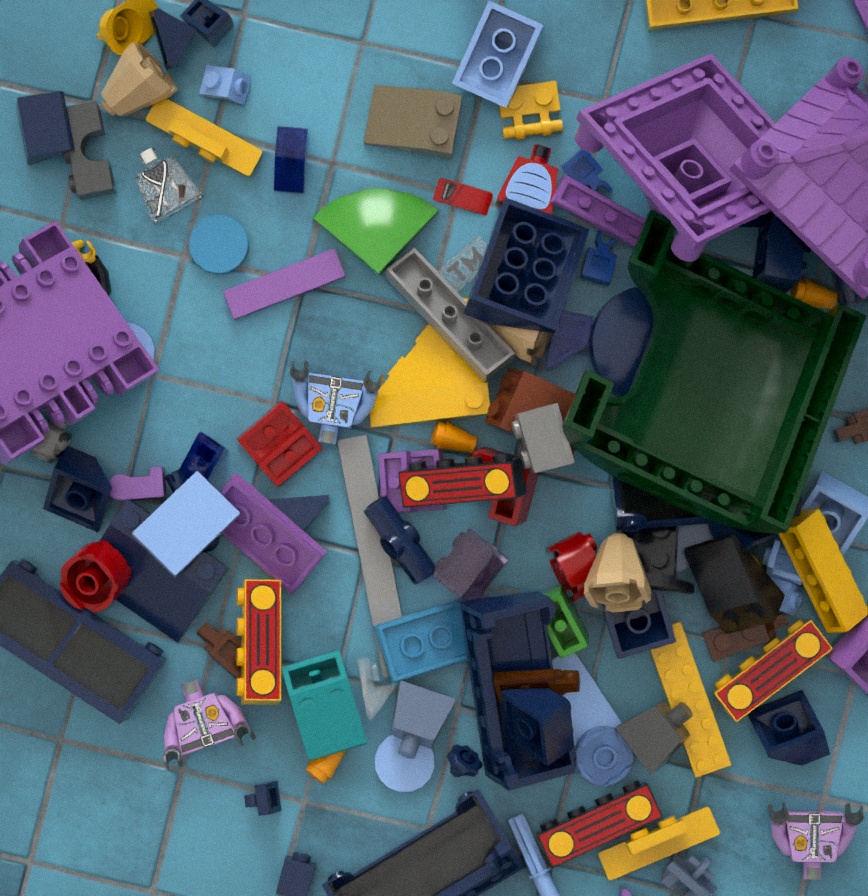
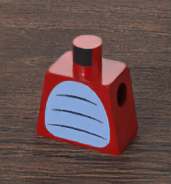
[496,144,558,215]

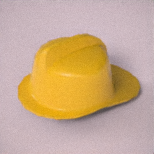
[96,0,158,55]

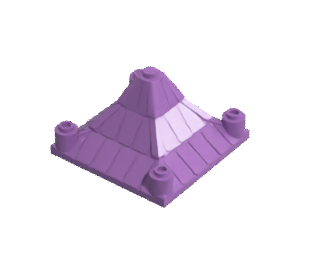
[575,53,775,262]
[729,57,868,299]

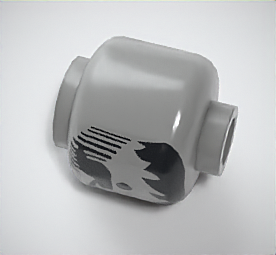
[30,418,72,463]

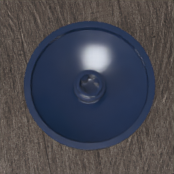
[589,287,653,397]

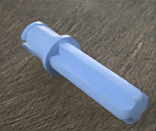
[508,814,560,896]

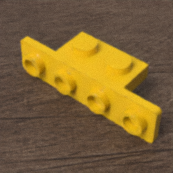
[146,99,263,177]
[598,806,720,880]

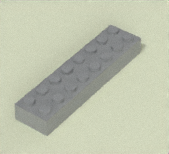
[385,248,515,383]

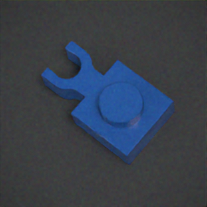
[560,149,613,192]
[580,229,617,286]

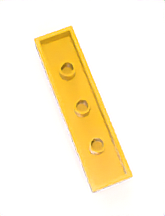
[645,0,799,31]
[649,622,731,778]

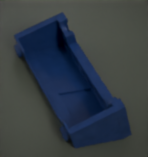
[459,591,577,791]

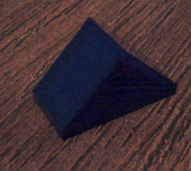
[180,431,229,481]

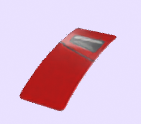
[433,178,493,216]

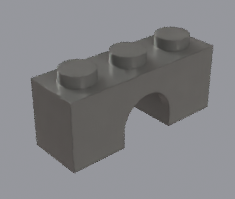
[64,101,116,200]

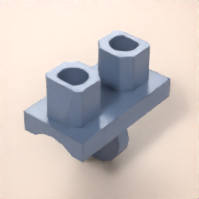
[661,853,717,896]

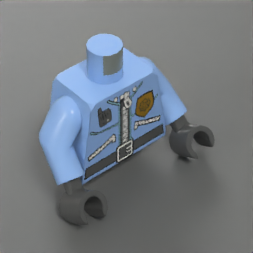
[290,361,384,445]

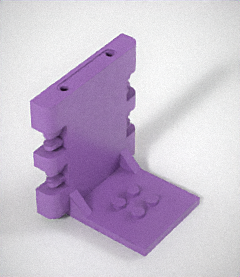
[0,221,159,465]

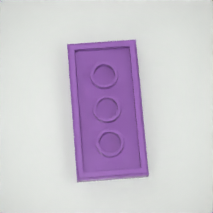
[220,473,327,595]

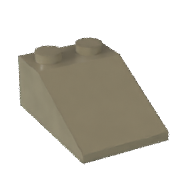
[364,85,462,160]

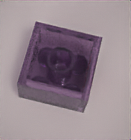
[432,528,508,601]

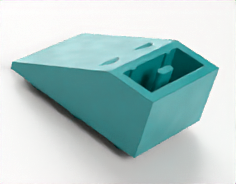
[281,650,367,761]

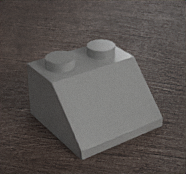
[511,403,575,474]

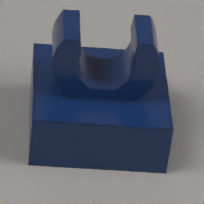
[244,781,281,816]

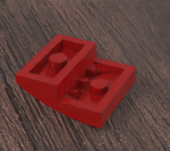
[236,400,323,487]

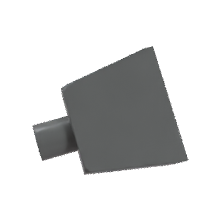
[615,701,693,774]

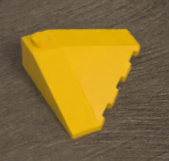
[370,298,490,428]

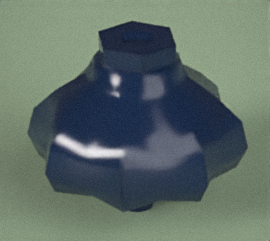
[447,744,482,777]

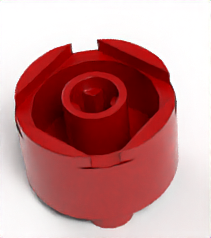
[546,532,597,602]
[60,540,132,612]

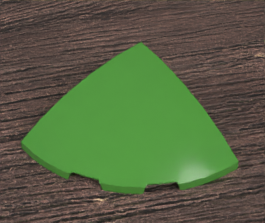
[313,188,439,276]

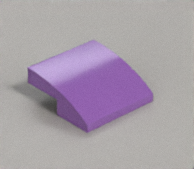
[378,449,447,513]

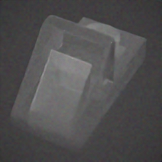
[357,657,399,720]

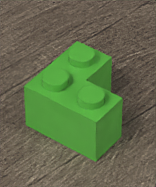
[542,584,589,659]

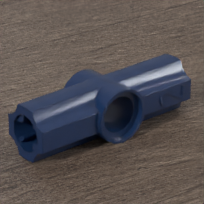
[363,495,437,585]

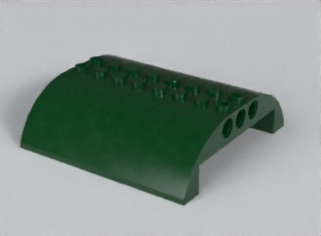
[562,209,866,533]

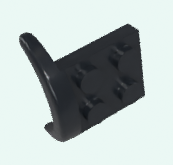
[616,515,694,594]

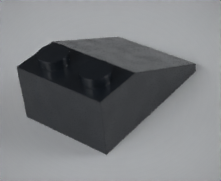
[684,533,785,634]

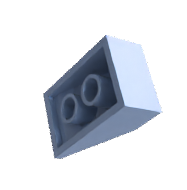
[452,1,545,108]
[780,470,868,556]

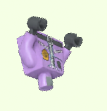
[163,679,256,769]
[768,803,864,880]

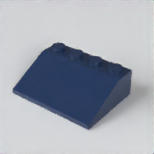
[463,197,590,333]
[100,499,230,643]

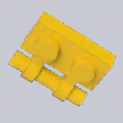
[499,81,563,140]

